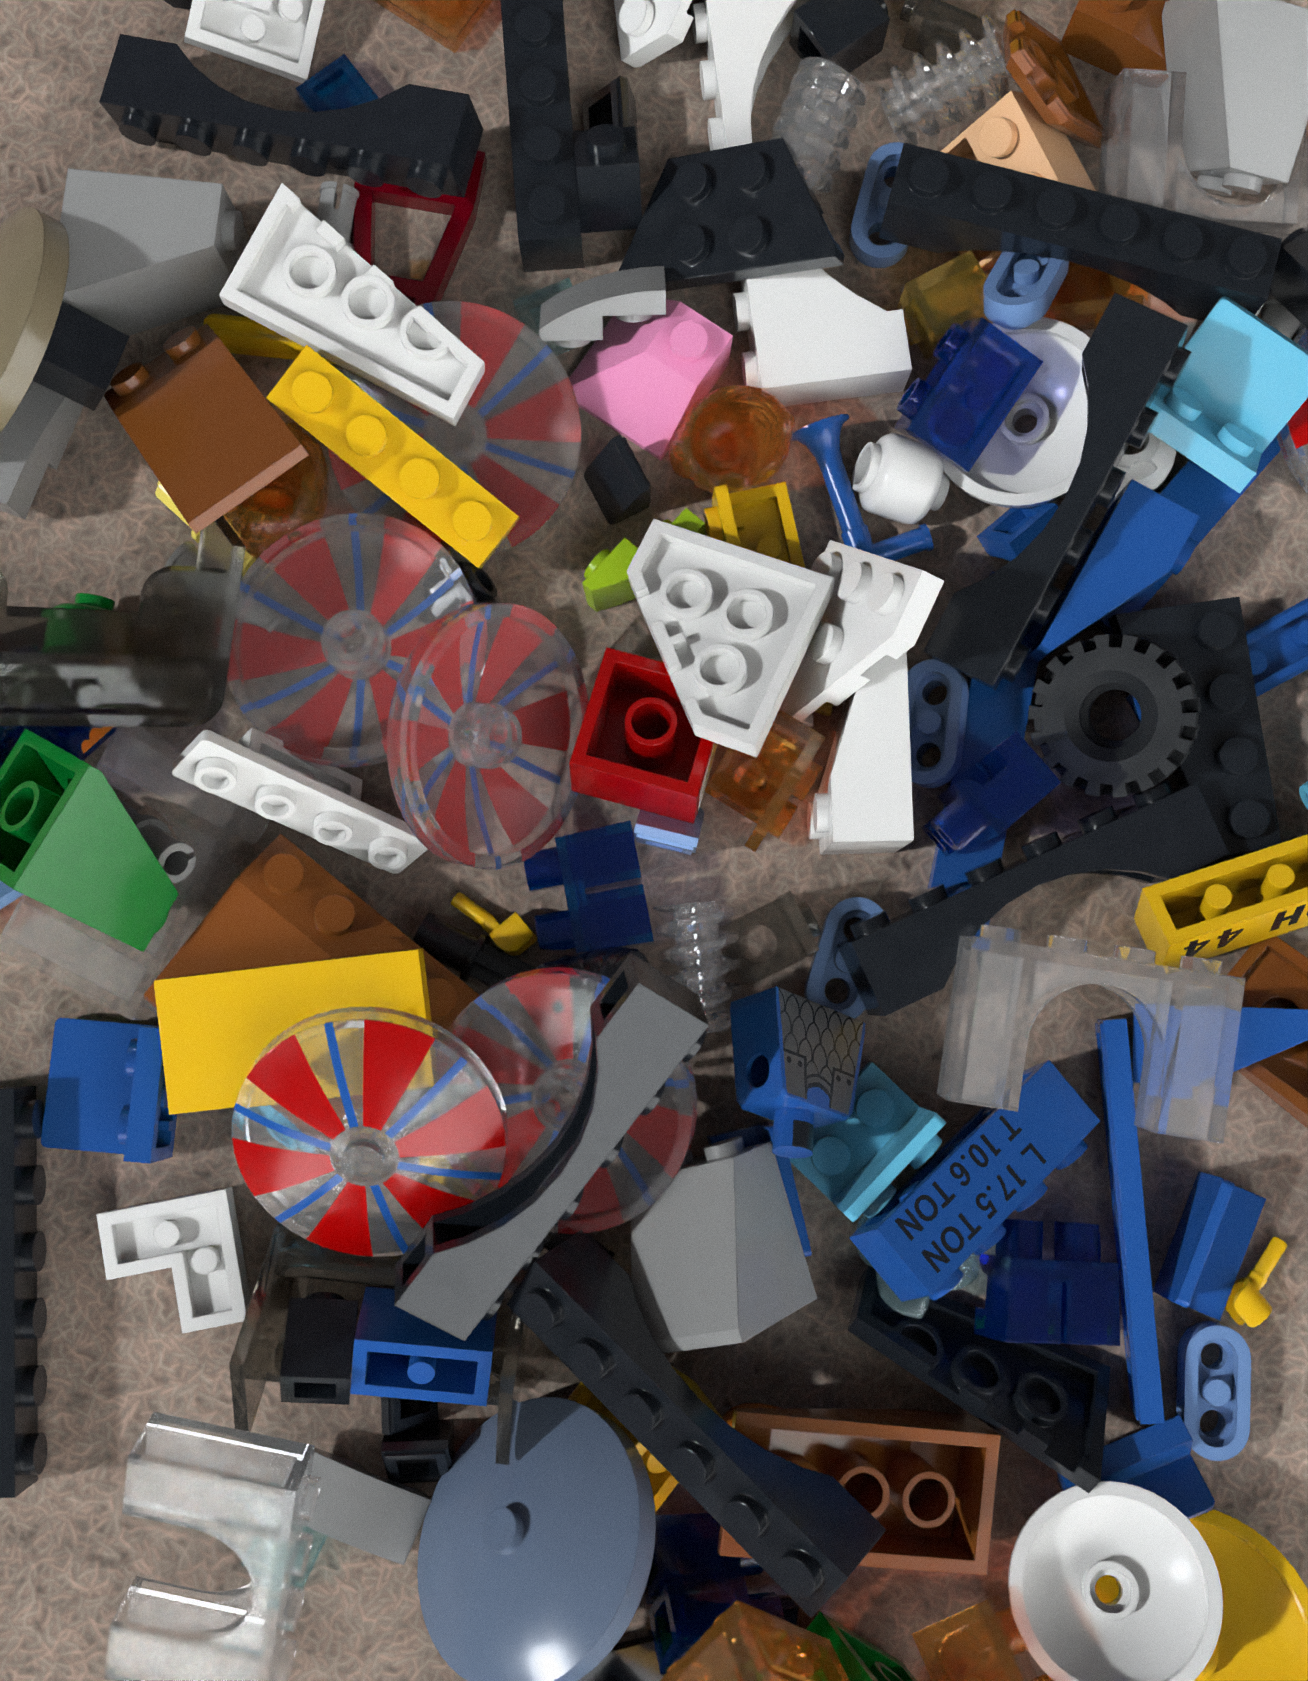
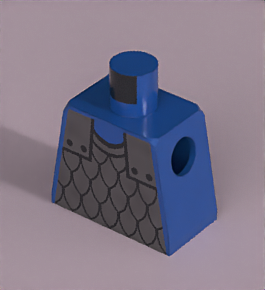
[730,986,866,1158]

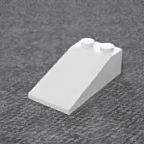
[807,652,914,855]

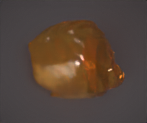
[669,385,795,493]
[225,421,329,561]

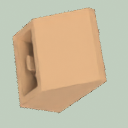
[940,90,1096,276]

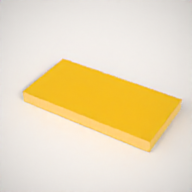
[154,948,439,1115]

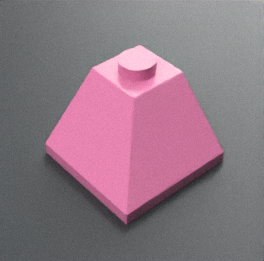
[568,299,733,461]

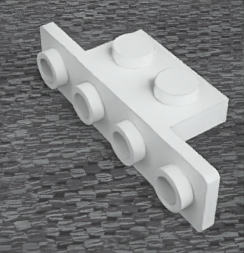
[172,728,428,874]

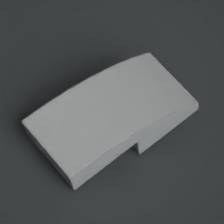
[539,266,666,348]
[273,1443,431,1565]

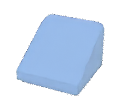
[634,808,704,855]

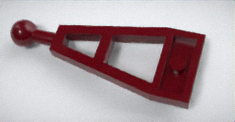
[353,151,487,406]

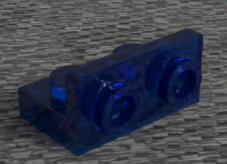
[894,317,1043,472]

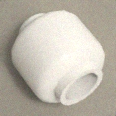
[851,433,950,524]

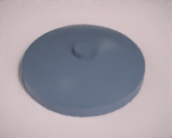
[417,1397,656,1681]

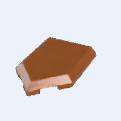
[1003,9,1109,149]

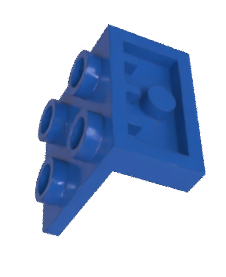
[41,1018,177,1164]

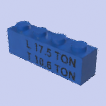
[849,1060,1100,1302]

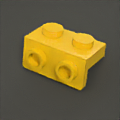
[703,481,805,568]

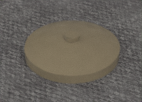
[0,206,69,433]

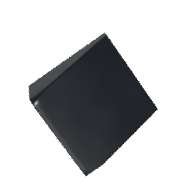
[584,435,651,525]

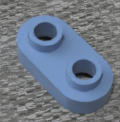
[849,142,909,268]
[983,251,1069,330]
[908,659,969,788]
[804,897,883,1019]
[1176,1321,1251,1461]

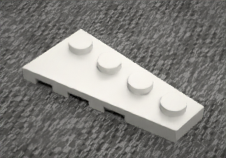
[219,183,485,426]

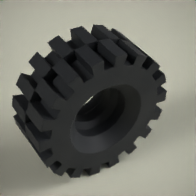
[1028,634,1201,798]

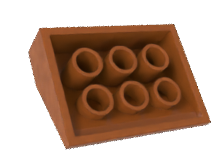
[144,833,480,1165]

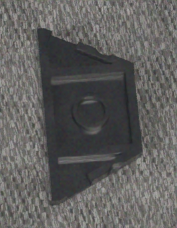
[619,137,845,291]

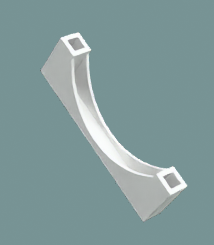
[691,0,912,410]

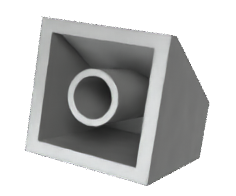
[1162,0,1308,196]
[60,168,250,336]
[631,1136,817,1354]

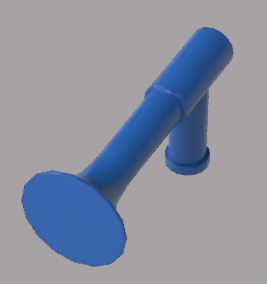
[788,414,934,561]

